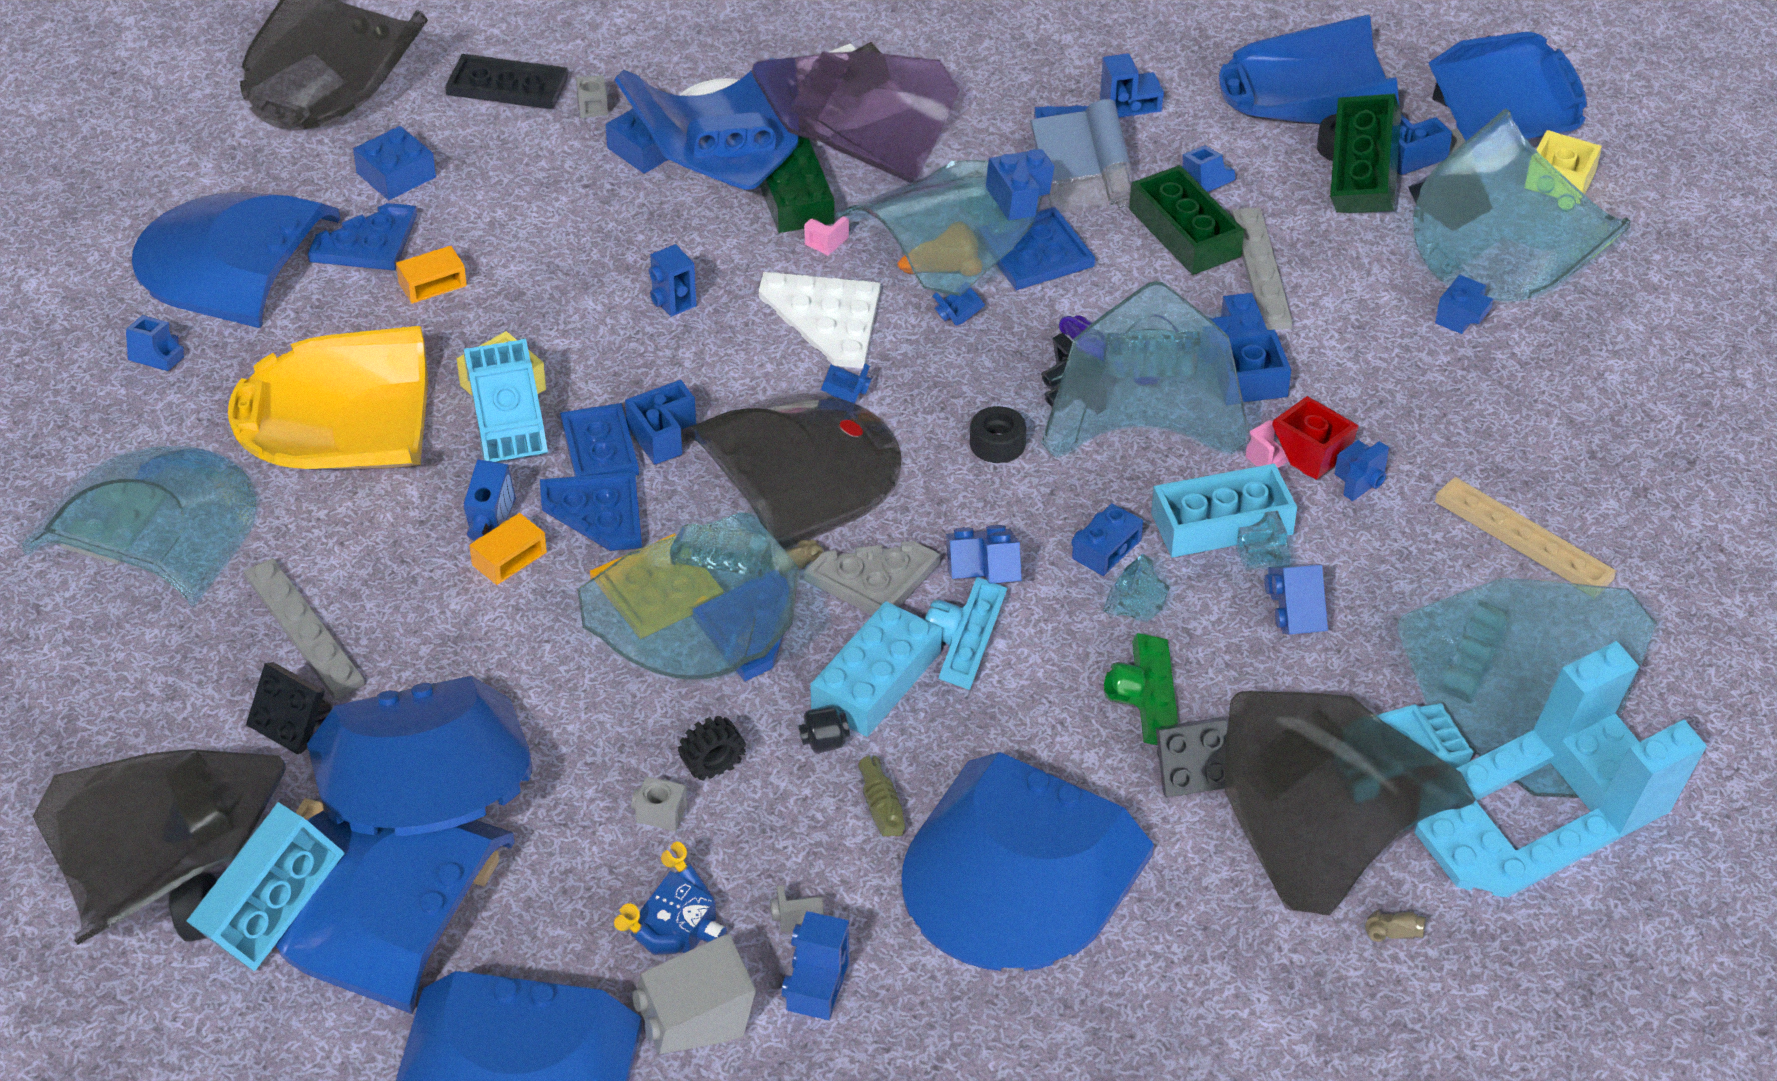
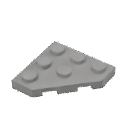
[804,541,940,615]

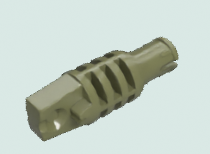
[858,755,905,837]

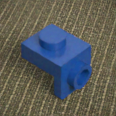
[932,282,985,326]
[821,363,872,404]

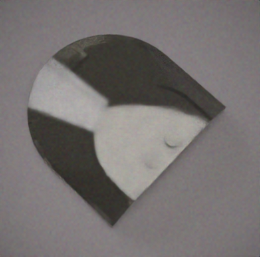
[240,0,428,130]
[681,393,901,556]

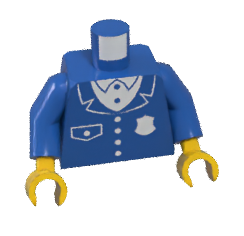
[614,841,727,955]

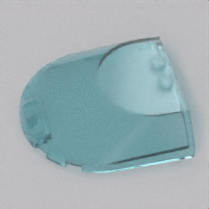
[1413,108,1631,302]
[21,446,256,607]

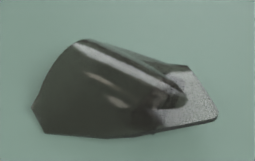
[1225,691,1475,916]
[33,749,286,945]

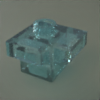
[1236,510,1291,571]
[1103,554,1170,623]

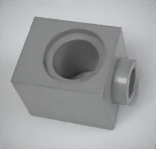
[576,75,608,118]
[631,776,687,831]

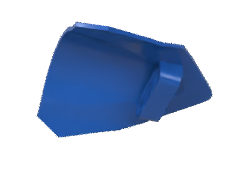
[615,58,798,190]

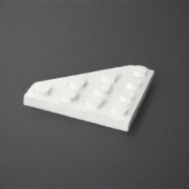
[759,272,881,368]

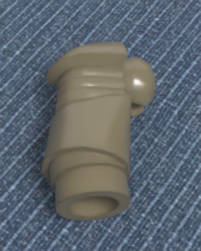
[770,540,823,577]
[1365,910,1426,942]

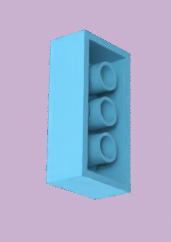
[1151,463,1297,558]
[810,601,942,737]
[186,802,345,972]

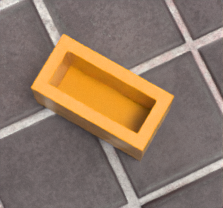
[396,245,467,304]
[469,513,547,585]

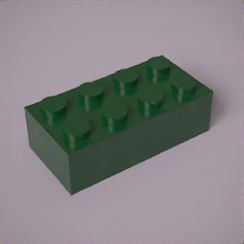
[1330,93,1401,213]
[759,129,835,233]
[1129,165,1244,275]

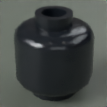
[798,705,850,754]

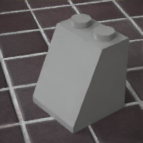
[633,934,756,1055]

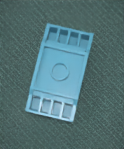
[464,339,548,462]
[1324,703,1474,803]

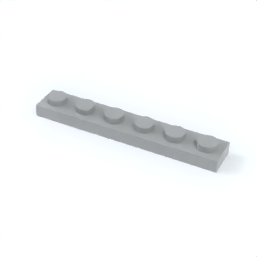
[1231,208,1293,330]
[243,558,365,700]

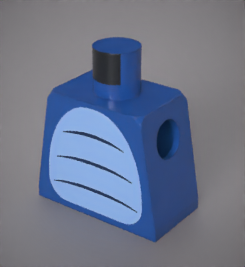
[464,459,516,541]

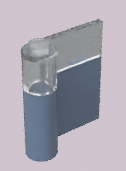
[1030,99,1135,213]

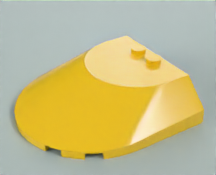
[228,326,429,469]

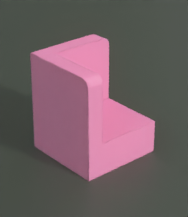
[804,216,849,255]
[1245,420,1289,468]

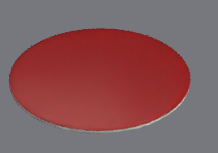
[840,420,863,437]

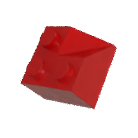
[1272,396,1359,480]

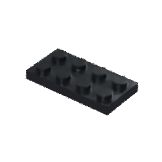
[445,53,568,109]

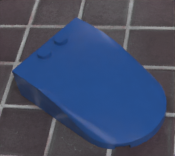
[1219,14,1399,124]
[1428,32,1587,163]

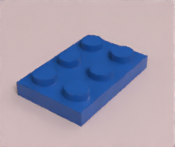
[560,403,639,476]

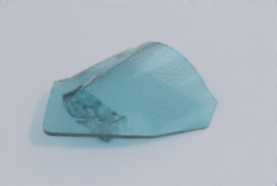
[836,160,1043,296]
[1041,281,1251,459]
[577,513,799,680]
[1397,578,1657,798]

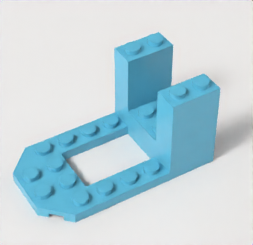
[1414,641,1707,898]

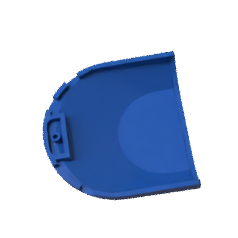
[132,192,340,328]
[307,676,532,836]
[901,752,1154,971]
[275,810,515,1014]
[395,971,642,1081]

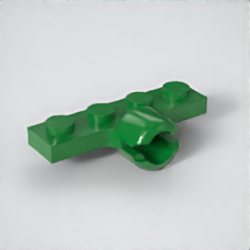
[1104,633,1178,746]

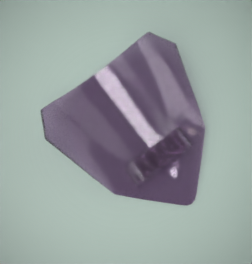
[751,51,959,183]

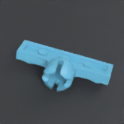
[925,577,1007,690]

